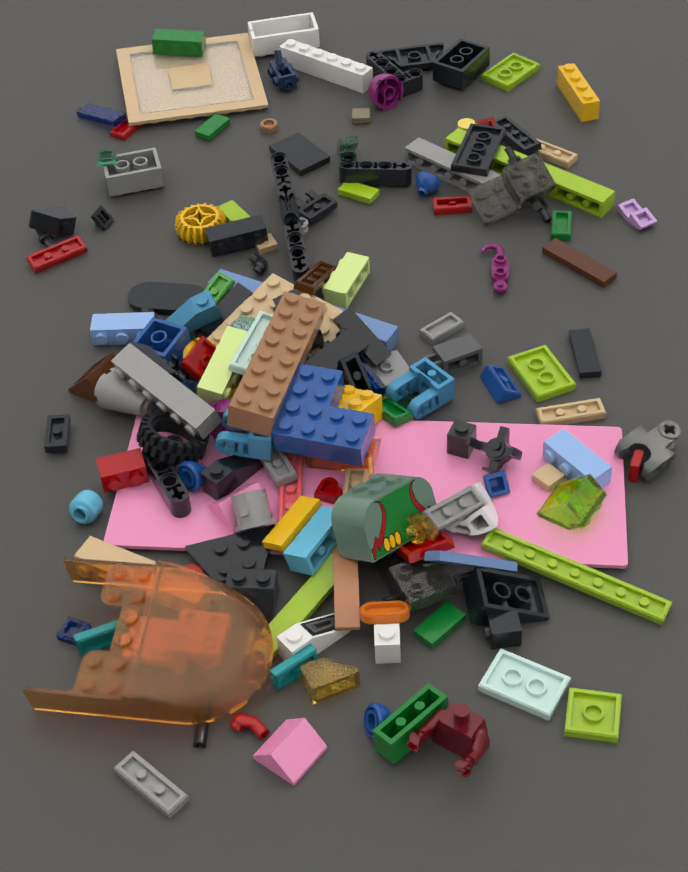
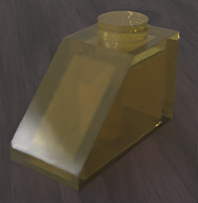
[300,657,360,704]

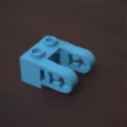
[386,357,455,419]
[215,408,274,461]

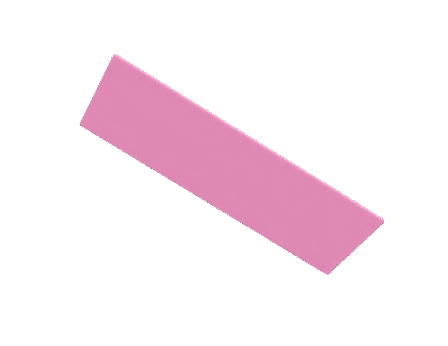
[104,415,628,569]

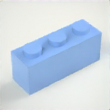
[90,312,155,346]
[542,429,612,496]

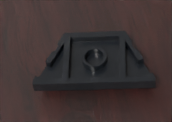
[379,42,444,72]
[185,524,275,586]

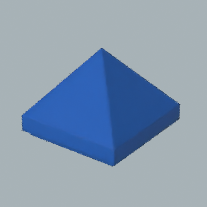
[483,470,510,498]

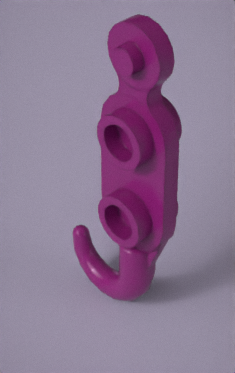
[480,243,509,293]

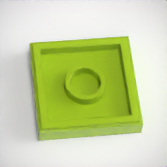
[564,687,622,743]

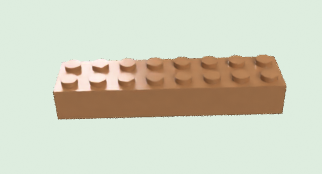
[227,291,326,437]

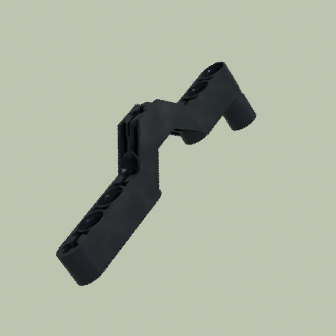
[270,152,310,282]

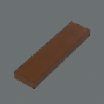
[542,238,617,288]
[293,260,337,295]

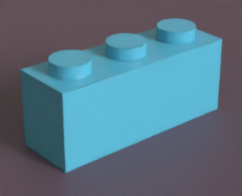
[283,506,337,576]

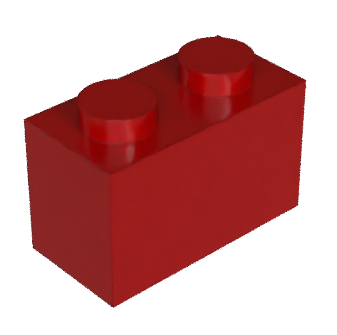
[96,448,149,493]

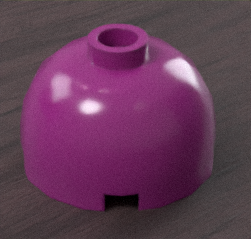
[368,73,404,110]

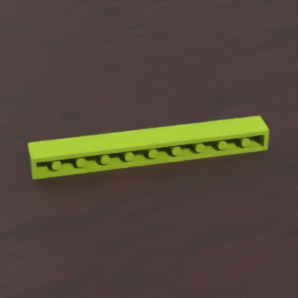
[445,128,615,218]

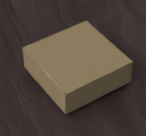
[352,108,370,124]

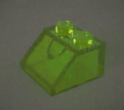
[536,474,607,530]

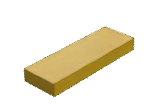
[262,496,322,552]

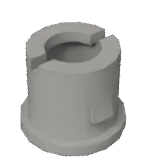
[231,489,277,532]

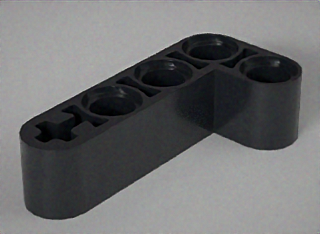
[366,51,423,97]
[339,152,412,186]
[142,435,192,518]

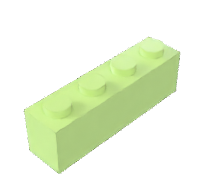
[197,326,248,404]

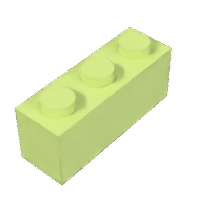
[322,252,370,309]

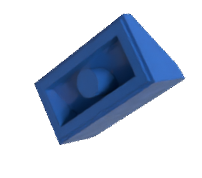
[480,365,522,404]

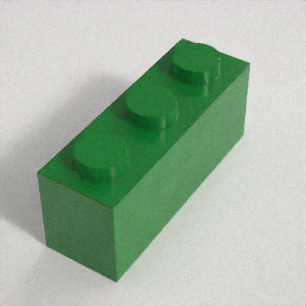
[151,29,207,57]
[372,683,449,765]

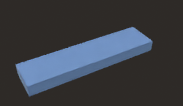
[424,551,518,572]

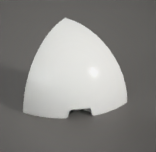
[445,482,498,536]

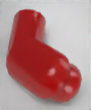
[230,713,270,740]

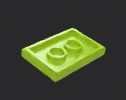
[481,53,540,92]
[507,345,576,403]

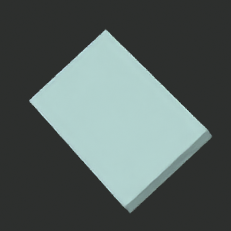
[478,648,571,721]

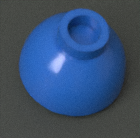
[415,171,441,197]
[178,461,207,492]
[364,702,394,740]

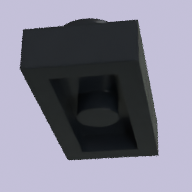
[44,414,71,453]

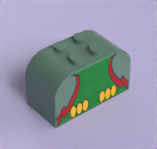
[331,473,436,563]

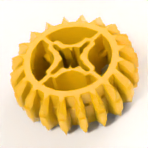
[174,203,227,245]

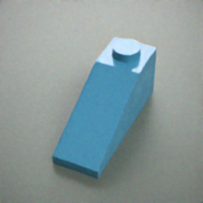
[165,289,222,333]

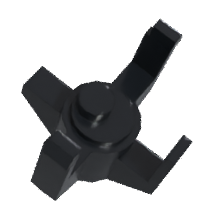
[466,426,523,473]

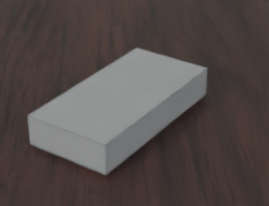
[419,312,465,346]

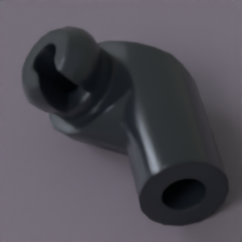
[249,253,268,275]

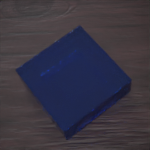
[56,617,91,646]

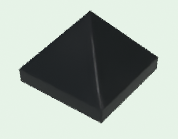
[91,205,114,231]

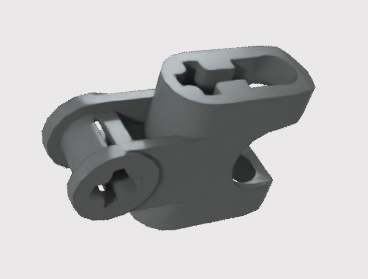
[614,420,681,481]

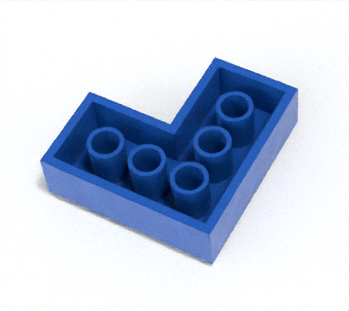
[271,363,376,467]

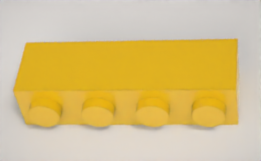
[557,63,600,122]

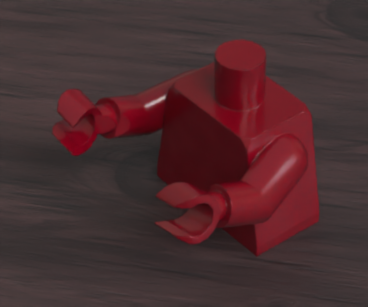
[407,703,490,777]

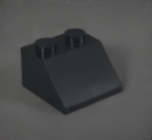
[224,568,279,627]

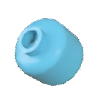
[69,490,103,524]

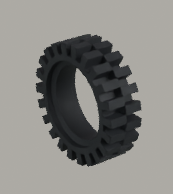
[136,410,210,465]

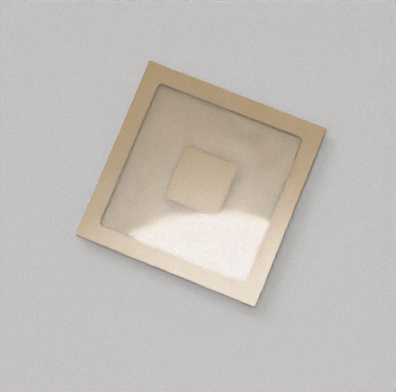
[116,33,269,126]

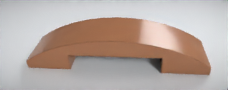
[333,549,360,631]

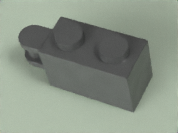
[422,333,483,375]

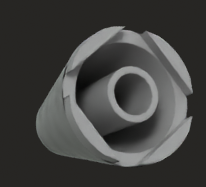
[94,367,155,416]

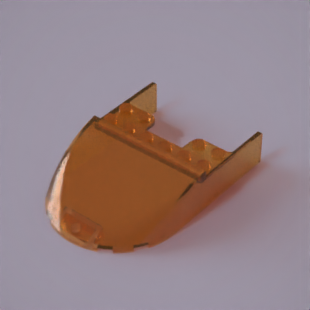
[23,557,273,725]

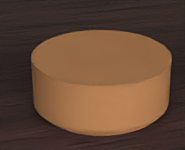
[260,118,278,134]

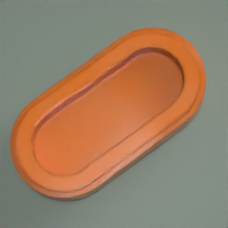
[360,601,410,624]

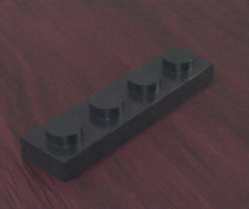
[495,115,542,155]

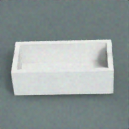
[247,12,320,57]

